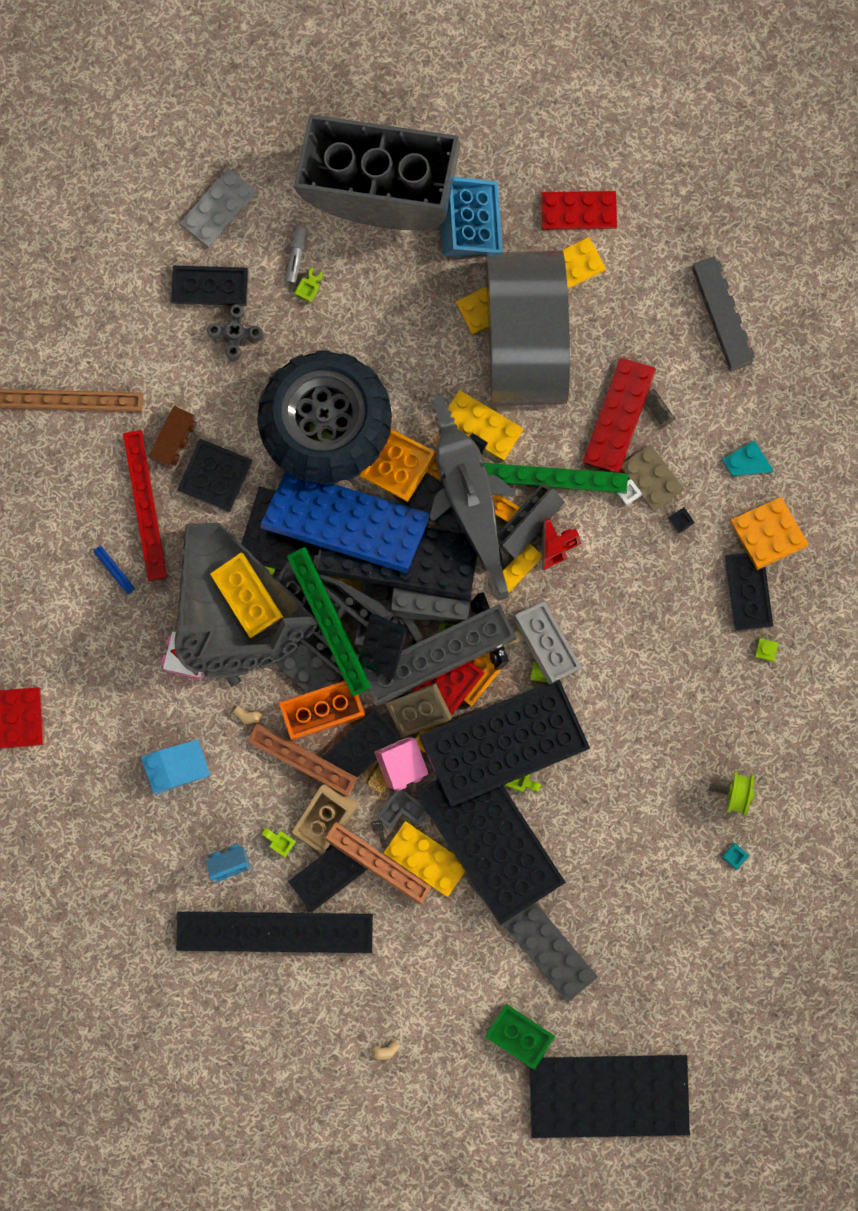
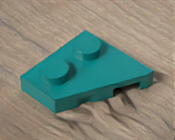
[722,440,774,477]

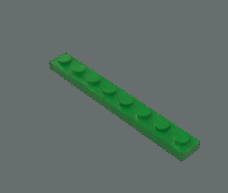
[484,463,628,494]
[287,547,371,696]

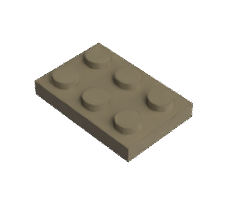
[621,444,684,512]
[385,683,452,737]

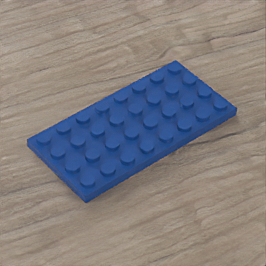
[261,471,430,573]

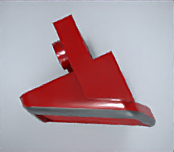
[541,518,581,570]

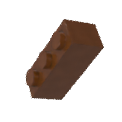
[149,406,197,469]

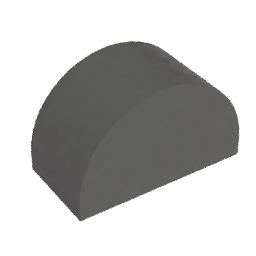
[294,114,461,230]
[485,250,570,407]

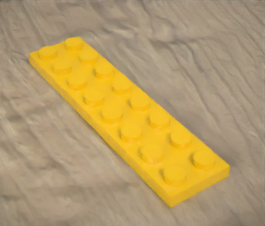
[455,237,606,335]

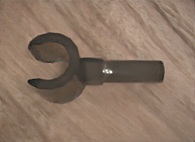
[372,821,387,848]

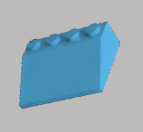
[441,177,502,257]

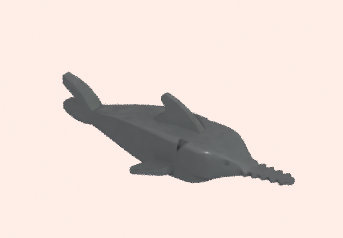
[430,394,515,601]

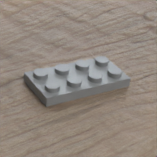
[180,168,257,248]
[512,601,581,685]

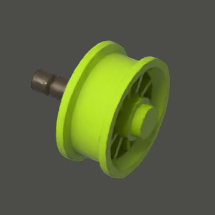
[709,771,755,817]

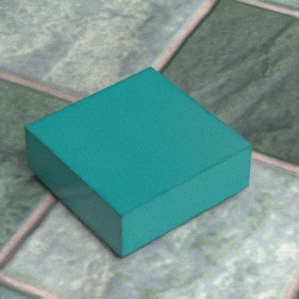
[721,843,749,870]

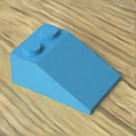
[141,740,211,795]
[206,844,252,883]

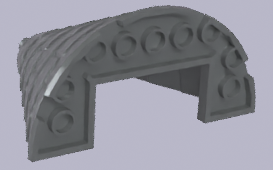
[174,523,318,678]

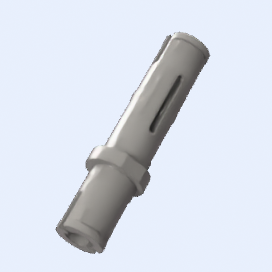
[285,227,306,285]

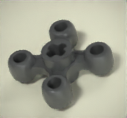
[207,304,263,361]

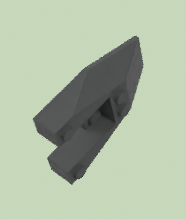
[276,561,393,678]

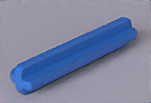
[94,546,135,594]

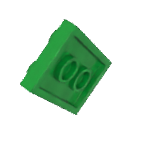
[485,1004,556,1070]

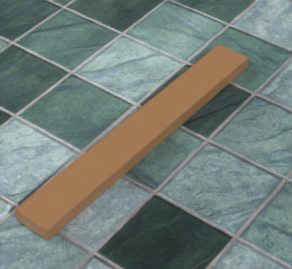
[0,389,143,412]

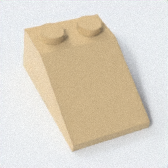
[292,784,359,855]

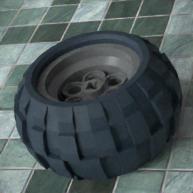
[257,350,392,484]

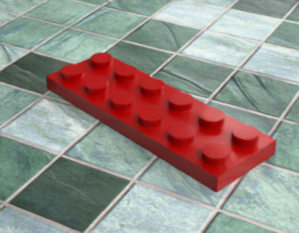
[583,358,656,473]

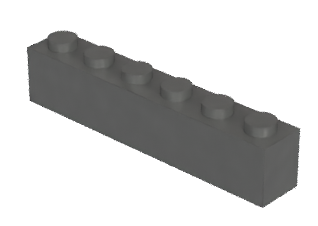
[692,256,755,372]

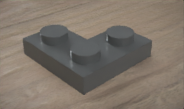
[376,789,428,829]

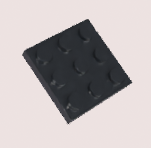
[177,439,253,513]

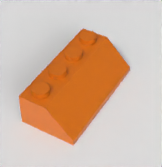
[279,681,365,742]

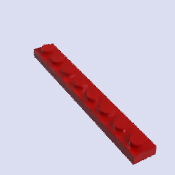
[123,430,167,582]

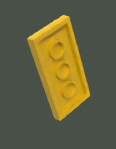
[448,390,524,461]
[210,553,283,638]
[383,821,465,897]

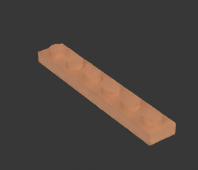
[248,724,357,796]
[324,822,432,905]

